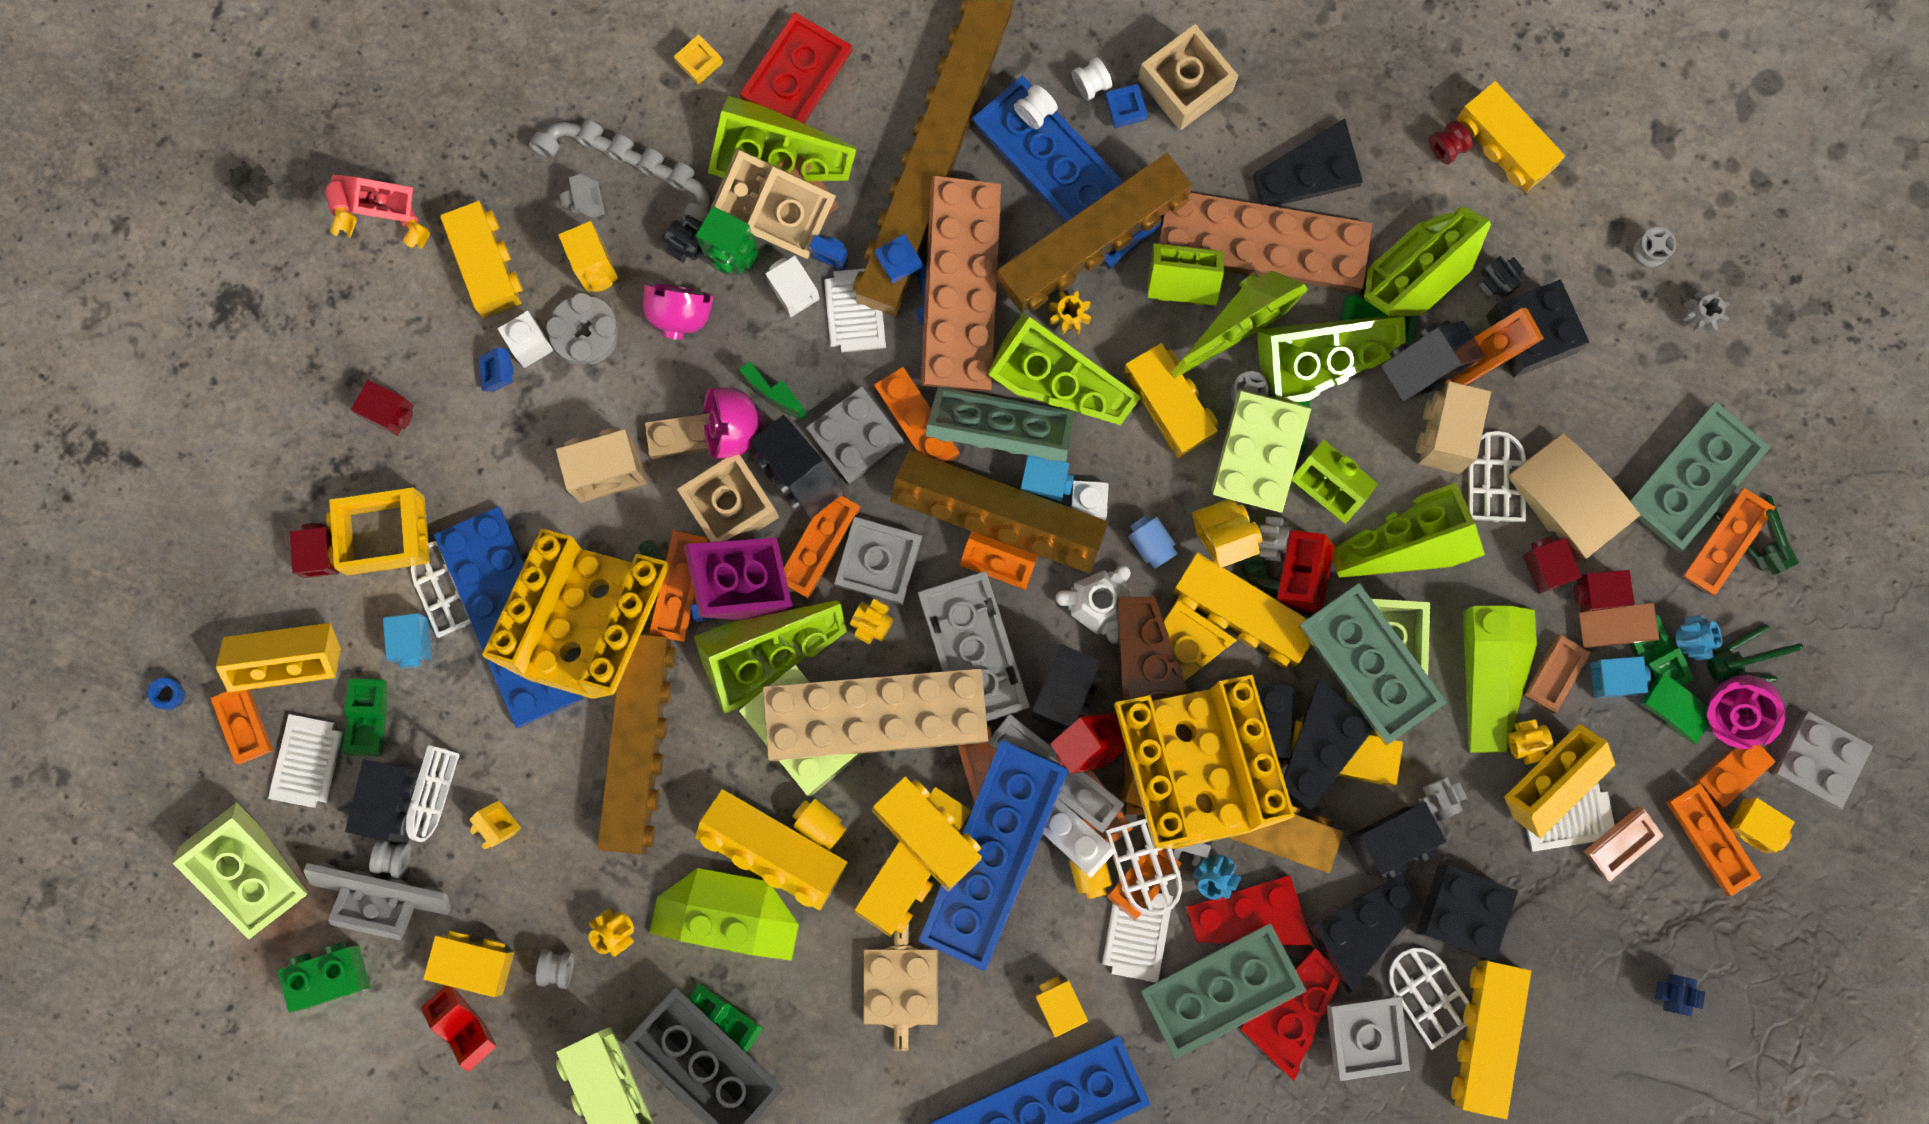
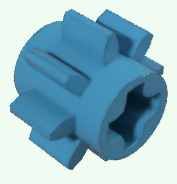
[1676,614,1722,661]
[1192,854,1241,899]

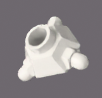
[1056,565,1131,645]

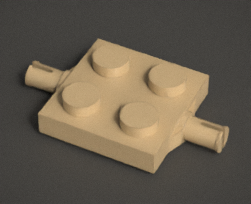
[864,923,938,1051]

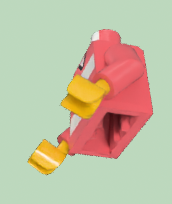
[325,174,430,249]

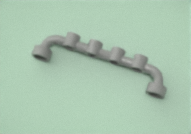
[529,120,710,225]

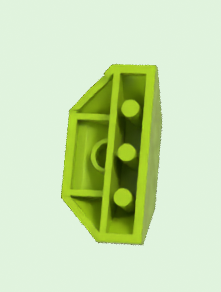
[1364,206,1491,316]
[649,868,799,961]

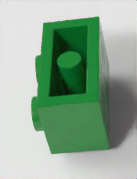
[696,206,758,276]
[277,942,371,1013]

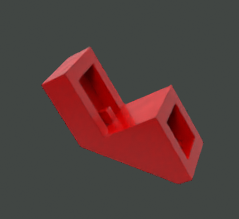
[421,985,497,1072]

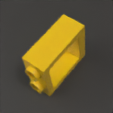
[326,487,430,576]

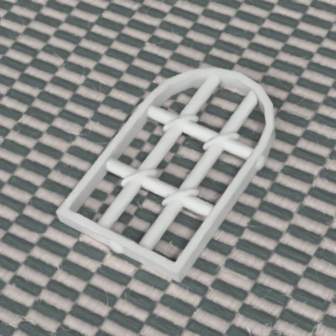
[1468,431,1526,522]
[411,541,471,638]
[406,745,460,842]
[1105,819,1182,916]
[1388,948,1470,1050]

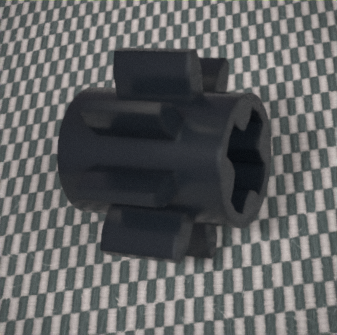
[663,217,702,263]
[1479,256,1524,299]

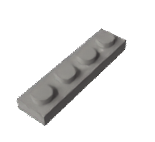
[987,714,1125,833]

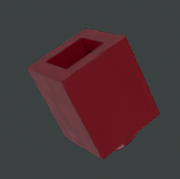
[351,380,414,436]
[289,523,339,579]
[1523,536,1582,594]
[1573,570,1635,612]

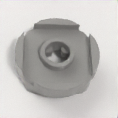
[546,293,618,365]

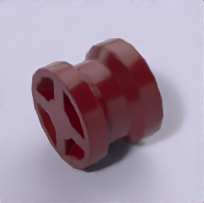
[1429,120,1473,165]

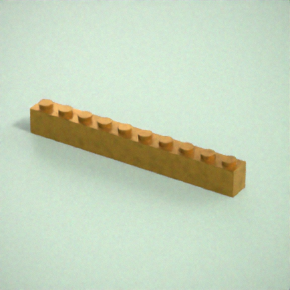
[852,0,1014,317]

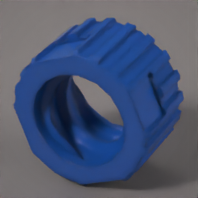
[147,677,186,710]

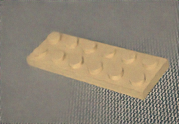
[763,669,988,761]

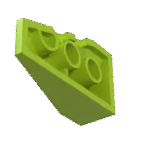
[708,96,857,181]
[1171,270,1308,378]
[988,313,1141,425]
[1257,316,1406,403]
[1333,482,1485,578]
[694,600,847,714]
[1463,606,1537,753]

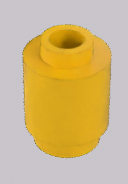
[792,798,847,851]
[1069,860,1113,900]

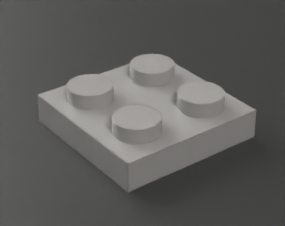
[806,387,904,485]
[834,517,922,605]
[1772,711,1873,810]
[1326,994,1410,1081]

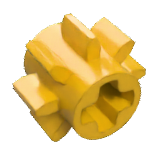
[1049,291,1091,335]
[850,599,894,645]
[1508,719,1553,765]
[588,908,634,957]

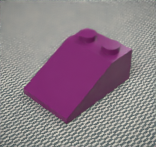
[684,538,792,620]

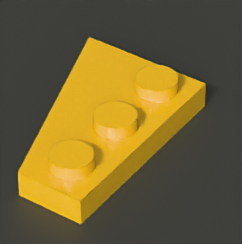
[1118,601,1237,691]

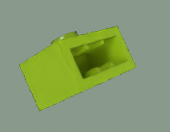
[1148,243,1224,306]
[1292,439,1379,524]

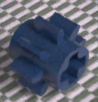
[1655,974,1706,1017]

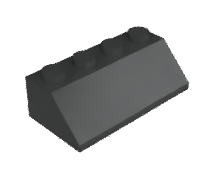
[623,987,784,1124]

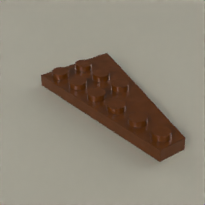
[1117,596,1192,815]

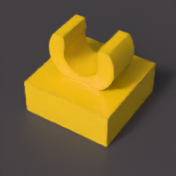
[673,34,723,85]
[469,800,521,849]

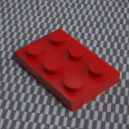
[740,12,853,124]

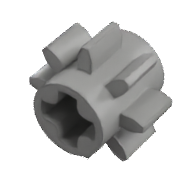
[1682,289,1730,334]
[1257,516,1294,561]
[1418,777,1467,821]

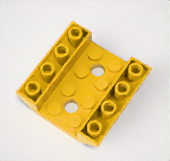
[482,528,670,699]
[1114,675,1295,849]

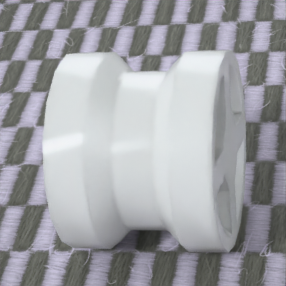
[1072,57,1112,101]
[1014,84,1058,129]

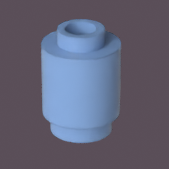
[1128,515,1178,569]

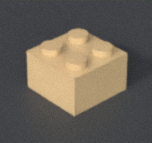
[1138,24,1239,131]
[1416,381,1491,474]
[556,428,648,503]
[677,454,779,542]

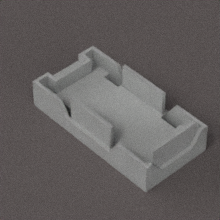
[918,571,1030,722]

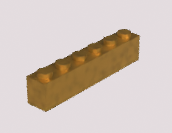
[997,152,1193,313]
[890,450,1109,574]
[597,635,676,855]
[1119,764,1343,873]

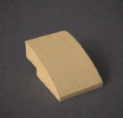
[709,148,836,259]
[1507,433,1641,559]

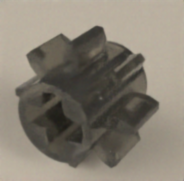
[225,161,273,207]

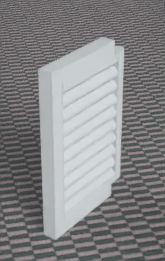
[824,268,886,353]
[268,714,344,808]
[1526,783,1615,852]
[1102,893,1173,983]

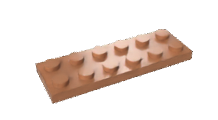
[921,176,1001,392]
[1159,193,1373,293]

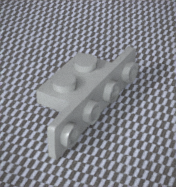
[303,863,451,941]

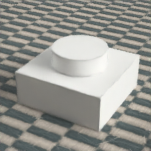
[1071,481,1109,520]

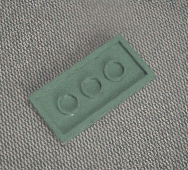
[926,387,1075,462]
[1629,402,1771,553]
[1298,583,1447,746]
[1141,923,1307,1059]

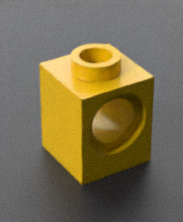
[1728,798,1795,853]
[1034,976,1088,1037]

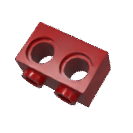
[1277,530,1335,614]
[1050,713,1126,774]

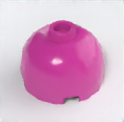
[643,283,713,340]
[703,388,764,459]
[1707,675,1785,749]

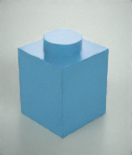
[1021,455,1074,504]
[383,613,432,669]
[1590,657,1651,699]

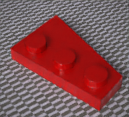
[1185,875,1313,945]
[1238,948,1340,1081]

